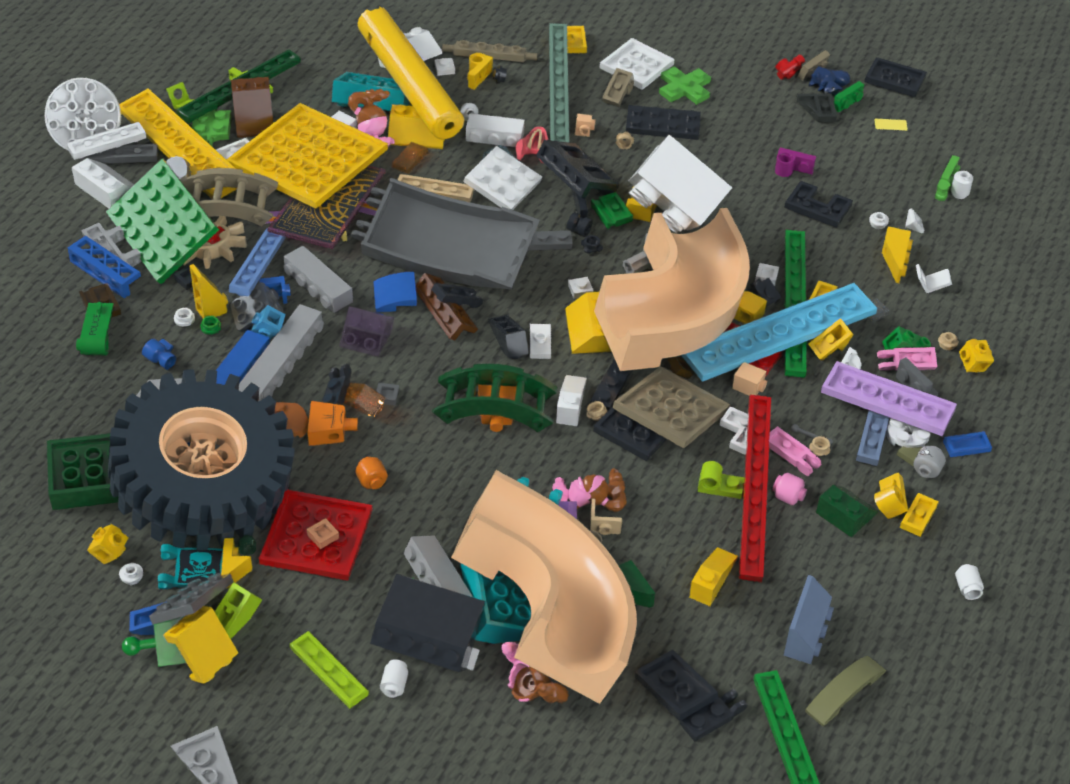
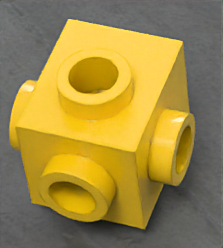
[959,339,994,372]
[87,524,128,564]

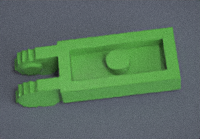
[935,155,961,201]

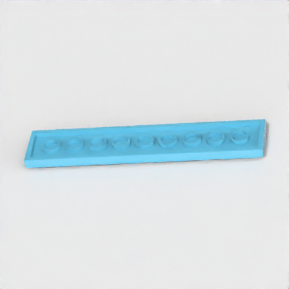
[682,283,877,382]

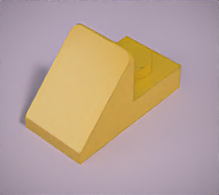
[808,318,854,361]
[221,538,252,589]

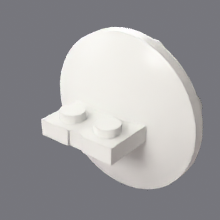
[45,78,121,151]

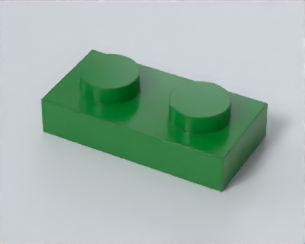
[834,81,864,113]

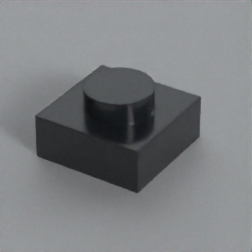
[174,265,193,290]

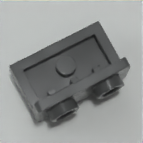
[896,357,938,397]

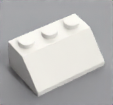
[378,27,442,68]
[72,158,134,208]

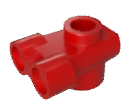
[775,54,805,80]

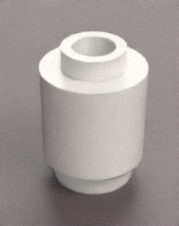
[951,171,973,199]
[955,564,984,600]
[380,660,408,697]

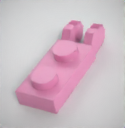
[877,347,937,371]
[769,426,822,476]

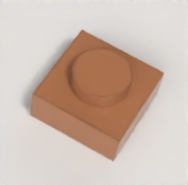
[307,518,339,549]

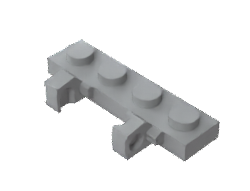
[81,223,142,278]

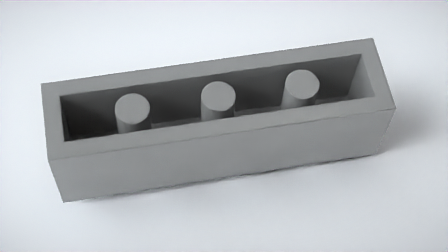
[284,246,353,313]
[404,536,473,597]

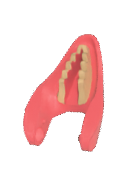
[516,127,548,163]

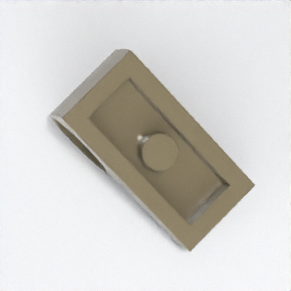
[602,68,634,107]

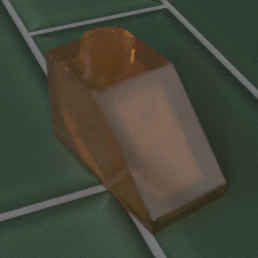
[343,383,386,416]

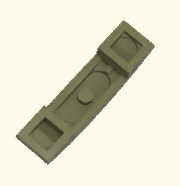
[805,656,886,727]

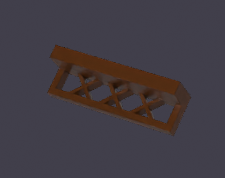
[415,273,478,340]

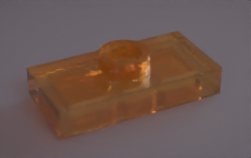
[392,142,428,174]

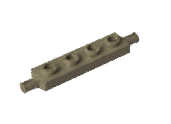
[442,40,538,62]

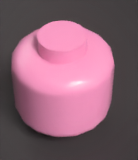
[772,473,807,505]

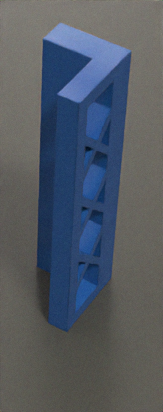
[68,236,141,299]

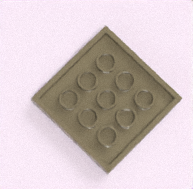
[613,366,730,448]

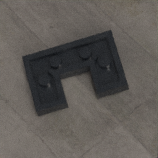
[784,181,853,228]

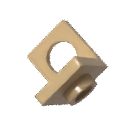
[590,499,622,535]

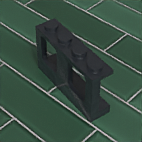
[536,140,620,198]

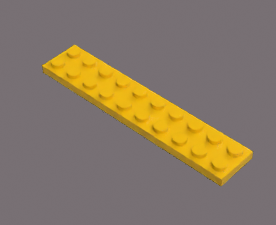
[119,89,237,200]

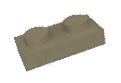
[797,50,830,81]

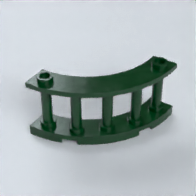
[432,364,558,432]

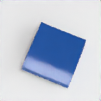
[374,272,417,312]

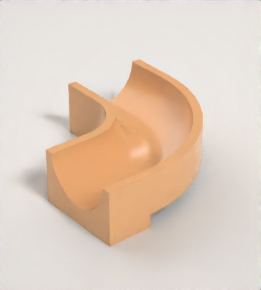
[594,208,750,371]
[451,470,637,704]

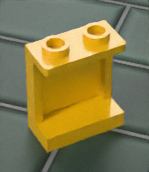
[164,606,238,684]

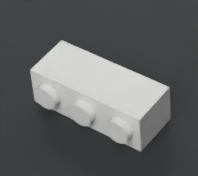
[466,114,524,147]

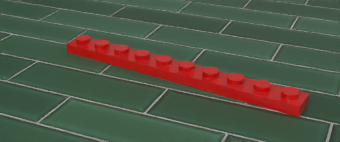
[739,394,771,582]

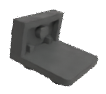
[230,282,285,332]

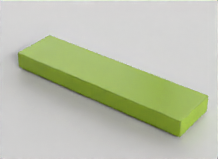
[290,631,369,709]

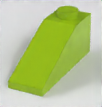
[215,582,262,639]

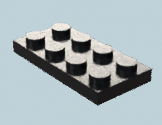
[626,105,701,140]

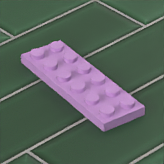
[821,361,957,436]

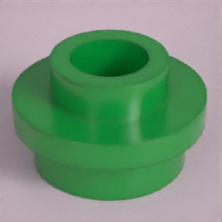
[200,316,221,335]

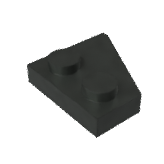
[796,94,837,122]

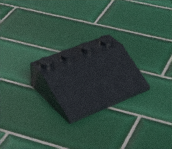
[370,574,486,672]

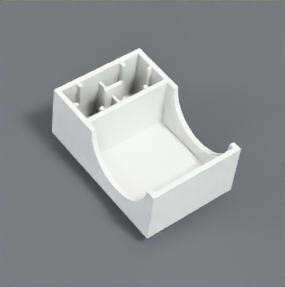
[629,135,732,233]

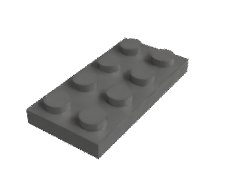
[149,573,234,625]

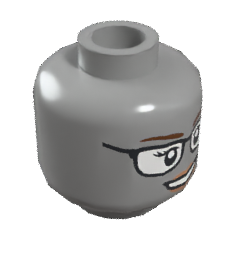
[913,446,946,478]

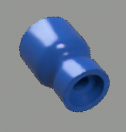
[142,339,177,370]

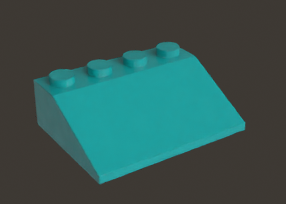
[332,72,409,113]
[460,563,531,644]

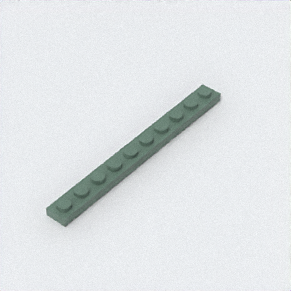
[549,24,569,153]

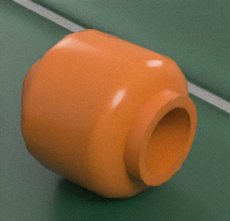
[355,457,388,489]

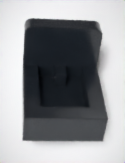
[748,277,781,307]

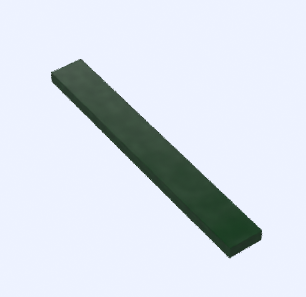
[176,49,301,123]

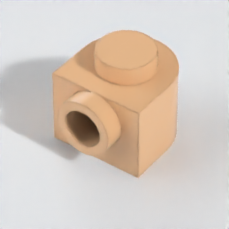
[575,114,595,137]

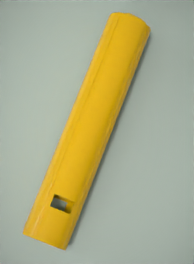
[358,7,465,140]

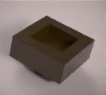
[667,356,693,379]

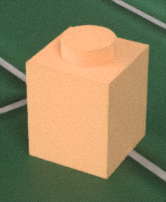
[732,362,767,396]

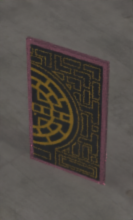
[267,166,385,249]

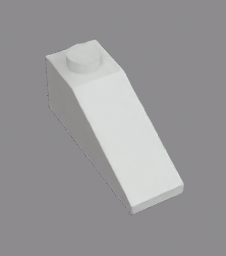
[556,375,587,426]

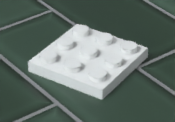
[600,38,674,90]
[464,146,542,210]

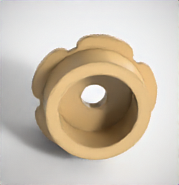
[616,132,634,149]
[938,332,959,350]
[587,401,607,421]
[809,436,830,456]

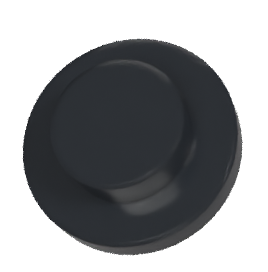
[493,65,507,84]

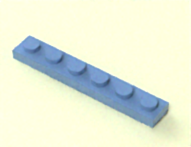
[229,228,286,297]

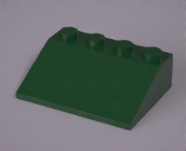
[47,433,119,510]

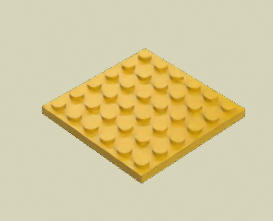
[226,103,388,209]

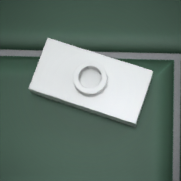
[530,324,551,359]

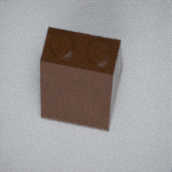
[231,77,273,138]

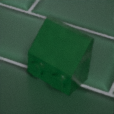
[816,485,878,538]

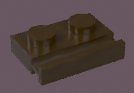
[79,283,121,318]

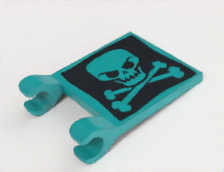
[158,544,223,589]

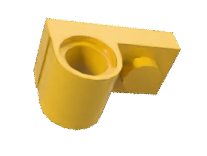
[467,53,493,90]
[874,473,908,519]

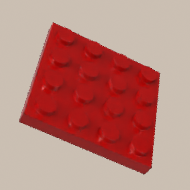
[259,490,373,581]

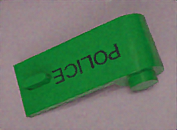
[76,302,114,355]

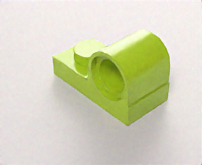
[697,461,744,499]

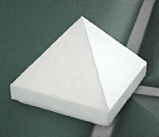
[905,209,924,233]

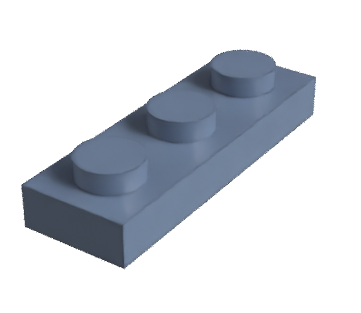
[856,410,889,466]

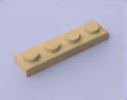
[398,174,474,202]

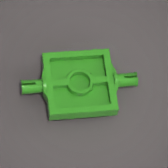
[192,108,232,147]

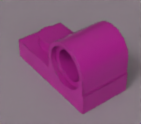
[775,147,816,177]

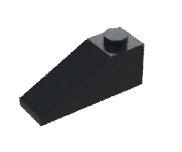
[488,315,529,359]

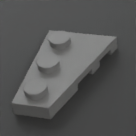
[171,726,239,784]

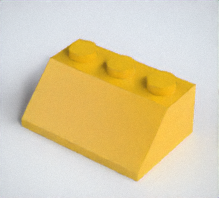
[388,104,445,149]
[565,292,612,354]

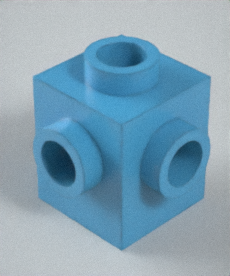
[252,305,285,340]

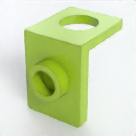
[167,82,195,109]

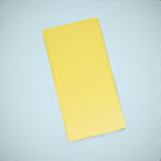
[875,119,907,130]

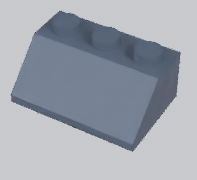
[784,575,834,664]

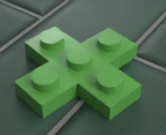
[659,66,711,105]

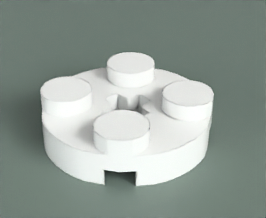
[886,418,931,448]

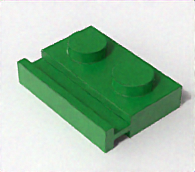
[591,192,633,229]

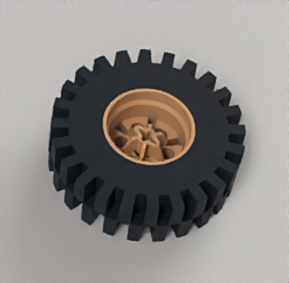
[108,369,295,550]

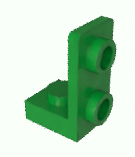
[882,326,931,358]

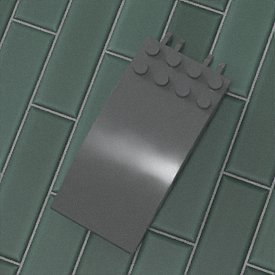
[351,178,540,290]

